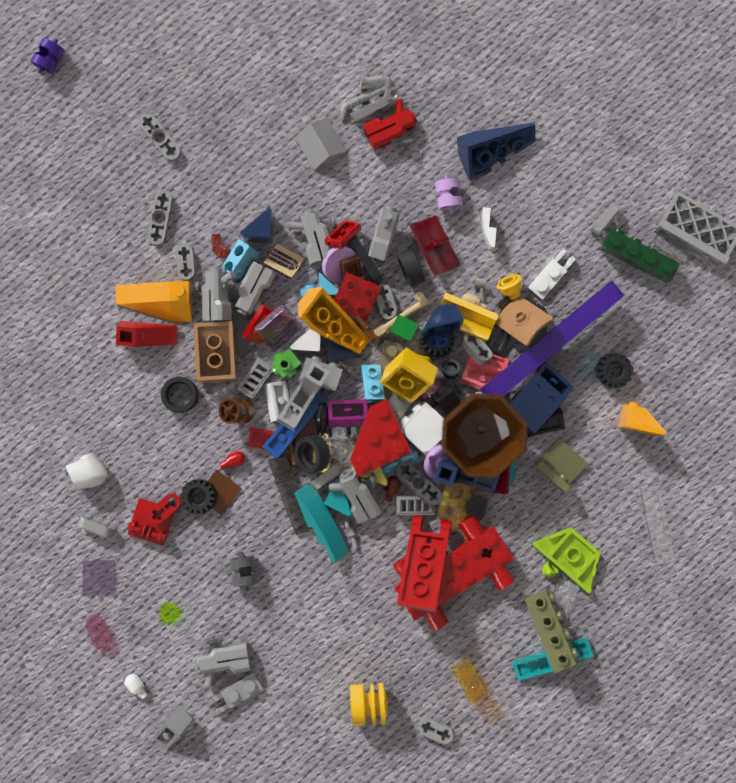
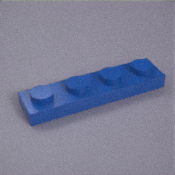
[262,392,327,459]

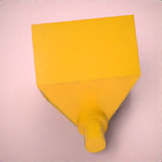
[380,348,438,403]

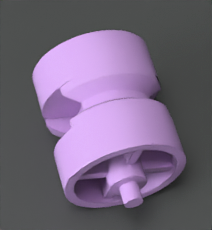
[435,175,463,214]

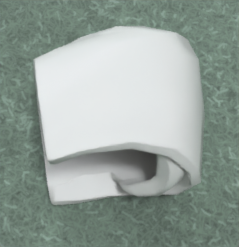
[66,453,108,490]

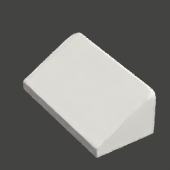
[264,380,289,422]

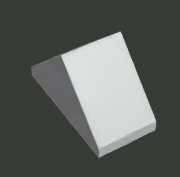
[290,329,321,352]

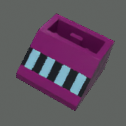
[328,399,367,440]

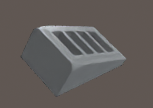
[237,357,273,400]
[396,495,435,515]

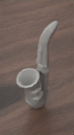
[340,74,393,121]

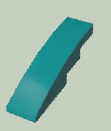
[294,484,349,562]
[512,636,594,681]

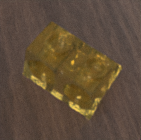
[437,483,472,523]
[451,657,488,705]

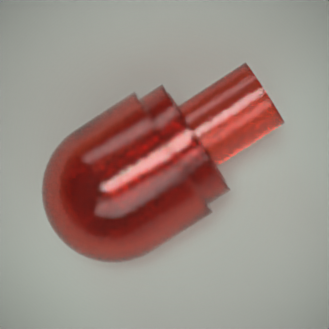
[384,475,402,502]

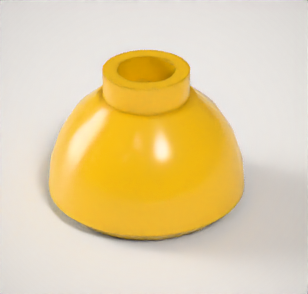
[497,274,523,300]

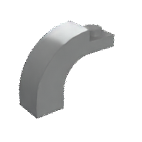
[276,361,330,431]

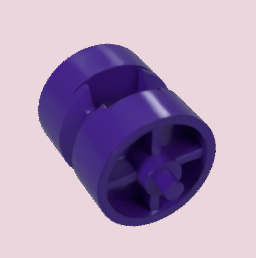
[30,38,65,75]

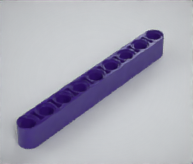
[480,281,624,396]

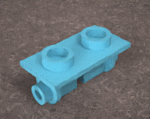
[361,365,385,405]
[381,444,420,478]

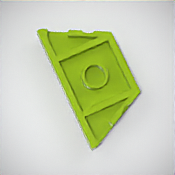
[532,527,601,593]

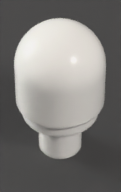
[125,674,148,699]

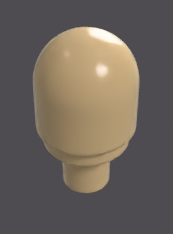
[461,293,487,309]

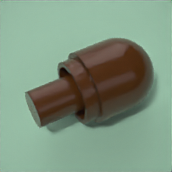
[287,441,300,468]

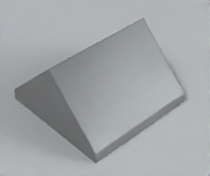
[295,119,347,170]

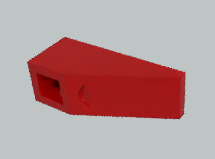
[116,320,178,347]

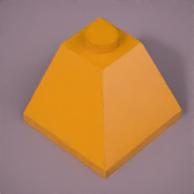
[619,402,666,435]

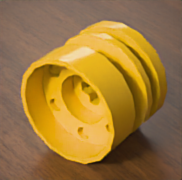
[350,683,388,727]

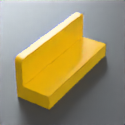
[440,292,499,342]

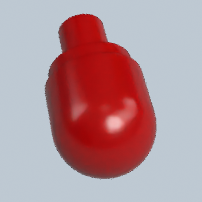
[219,451,246,470]

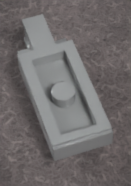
[349,87,400,121]

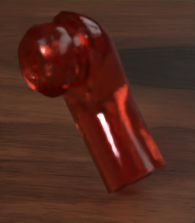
[211,234,231,259]

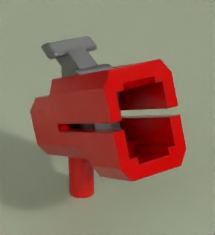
[363,99,417,151]

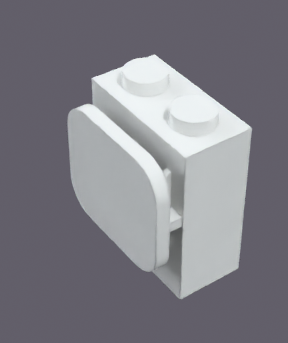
[398,401,444,456]

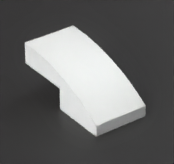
[481,207,497,250]

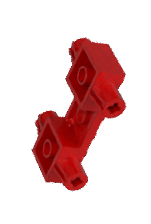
[392,514,515,631]

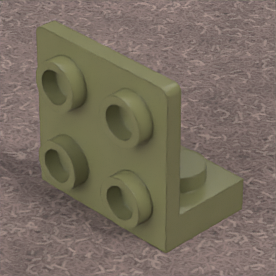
[534,439,587,493]

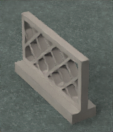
[654,191,736,270]

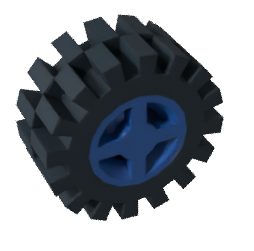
[420,331,455,359]

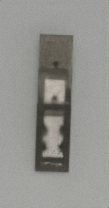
[268,454,313,535]

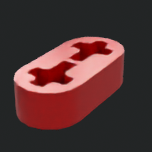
[149,493,182,524]

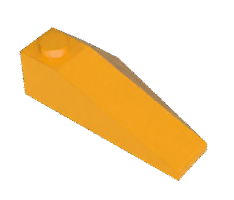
[116,281,192,322]
[298,287,370,354]

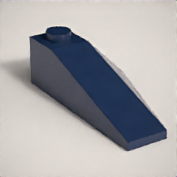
[457,123,536,180]

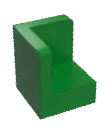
[389,315,419,343]

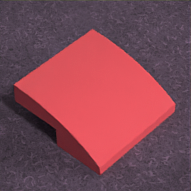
[460,353,509,390]

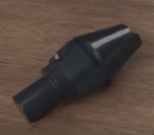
[314,402,329,436]

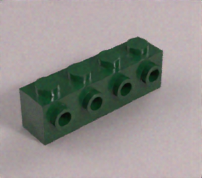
[599,228,680,283]

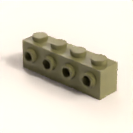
[524,589,580,673]

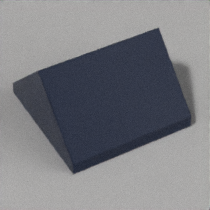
[240,207,275,243]

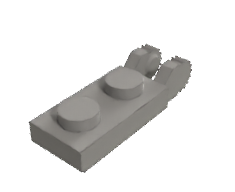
[208,672,264,715]

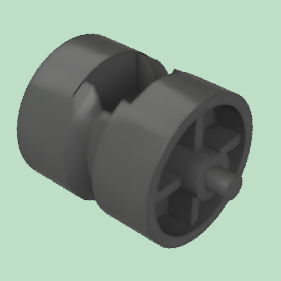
[230,551,258,591]

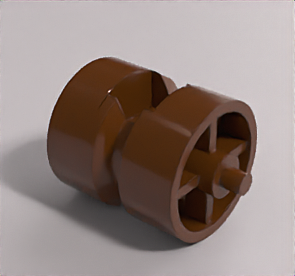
[219,398,255,424]

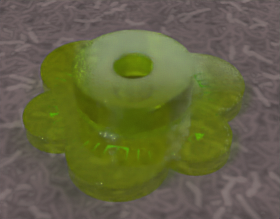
[158,602,181,624]

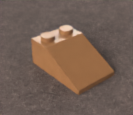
[194,321,238,384]

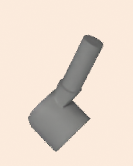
[474,278,486,304]

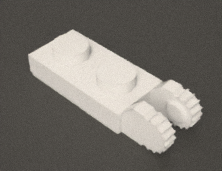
[528,248,575,300]

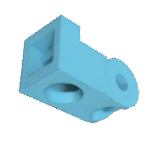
[223,239,260,279]

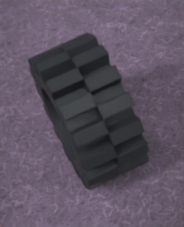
[595,353,633,388]
[180,479,217,514]

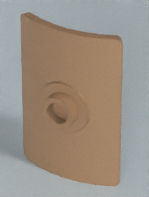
[495,297,553,346]

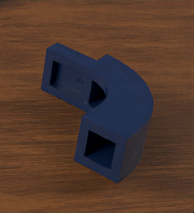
[433,458,501,493]

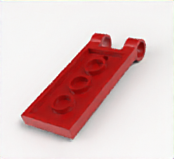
[397,515,452,612]

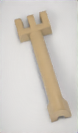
[373,292,429,337]

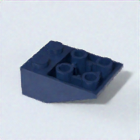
[509,361,574,434]

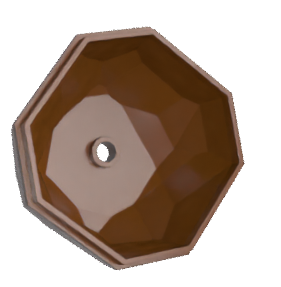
[441,393,528,478]

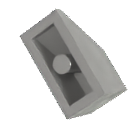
[152,706,193,750]

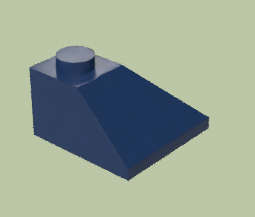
[421,303,464,340]

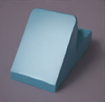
[301,273,338,298]

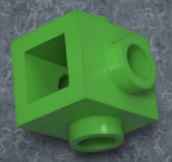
[271,349,302,379]

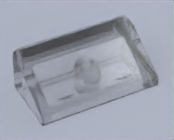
[554,578,579,622]

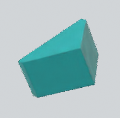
[324,478,352,516]

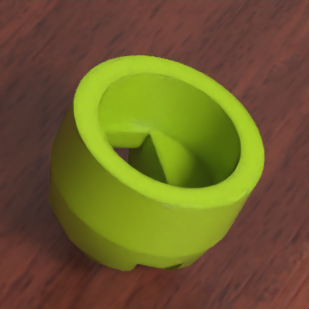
[542,561,559,578]

